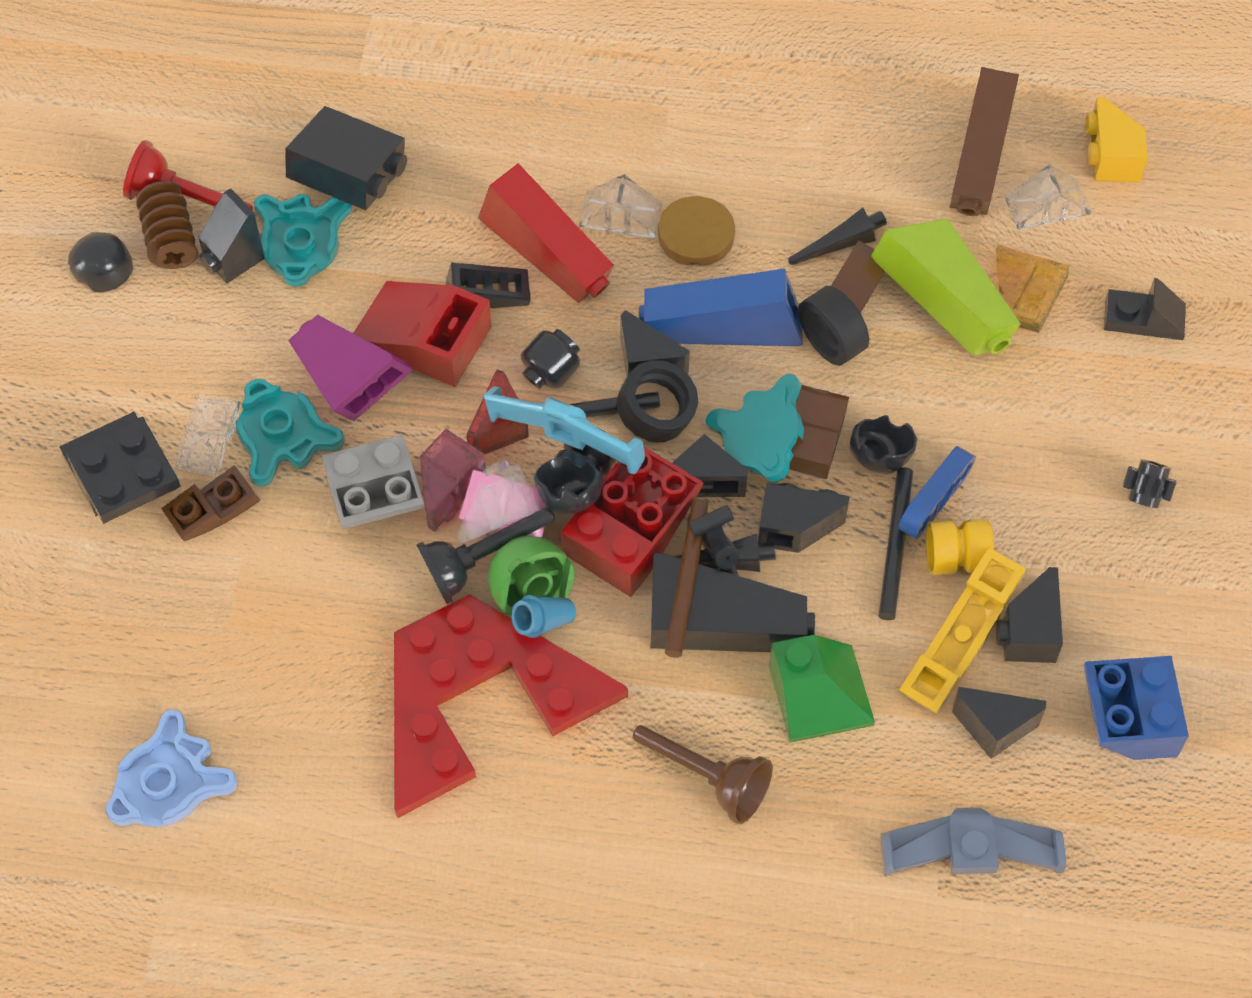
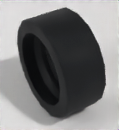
[798,285,870,366]
[617,360,699,442]

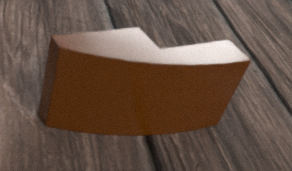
[831,240,885,313]
[161,465,261,541]

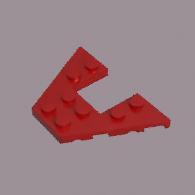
[394,594,628,818]

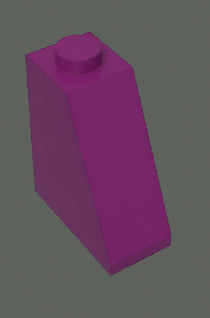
[288,315,413,421]

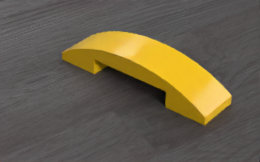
[899,547,1026,714]

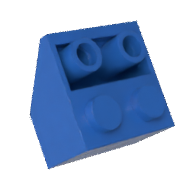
[1083,656,1189,760]

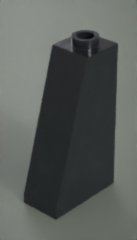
[650,553,815,653]

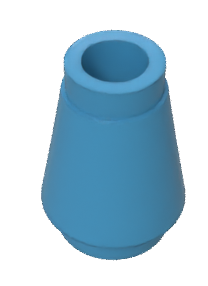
[512,595,576,638]

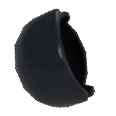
[68,232,133,293]
[850,415,918,474]
[534,455,603,514]

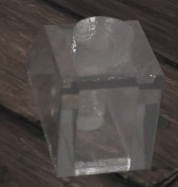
[457,459,539,545]

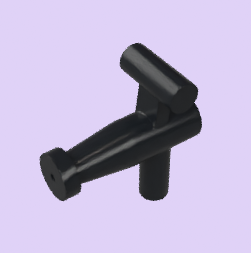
[687,505,740,576]

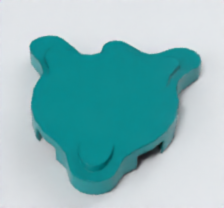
[254,194,352,287]
[705,374,804,482]
[236,379,345,487]

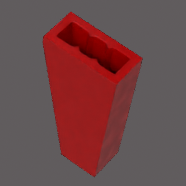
[478,163,614,303]

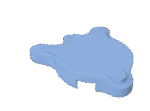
[106,710,238,827]

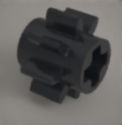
[1123,459,1176,508]

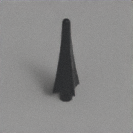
[788,207,887,265]
[673,534,776,572]

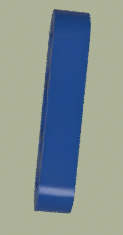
[898,446,976,540]

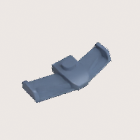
[880,808,1066,877]

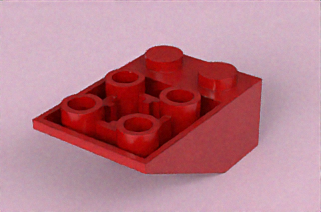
[353,281,492,387]
[561,446,703,597]

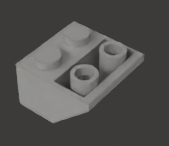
[322,434,425,529]

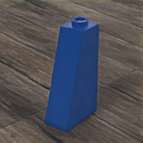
[639,268,803,346]

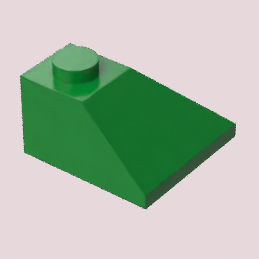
[769,635,875,743]

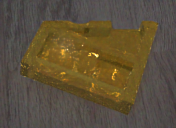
[996,245,1069,333]

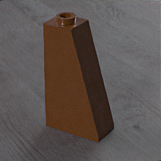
[950,67,1019,216]

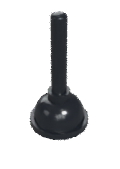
[416,507,555,604]

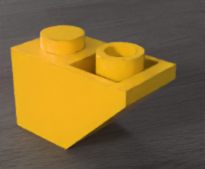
[1085,97,1148,182]

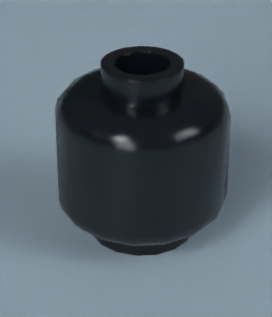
[521,329,580,389]

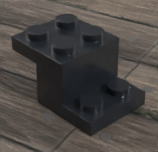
[59,412,181,524]

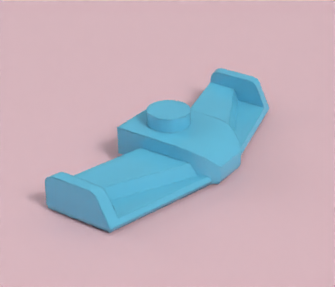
[484,386,645,474]

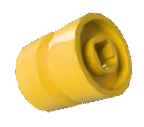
[926,519,994,576]

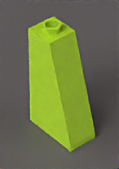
[871,219,1021,356]

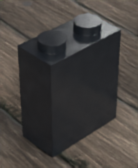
[285,106,407,211]

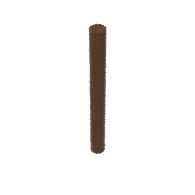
[665,499,709,658]

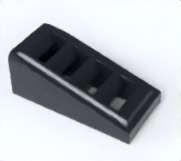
[446,262,530,308]

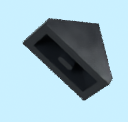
[620,310,690,376]
[672,434,748,497]
[952,687,1046,759]

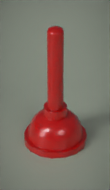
[123,140,253,211]

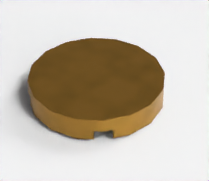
[658,196,735,266]

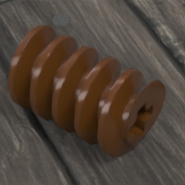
[136,181,198,269]

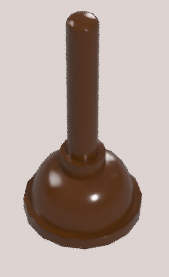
[633,725,773,824]

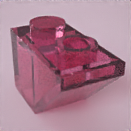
[420,428,486,532]

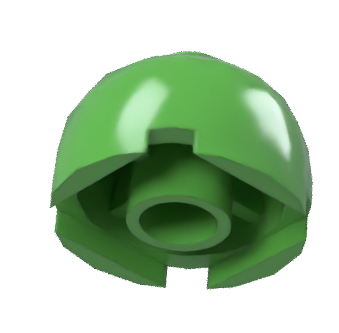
[488,536,575,619]

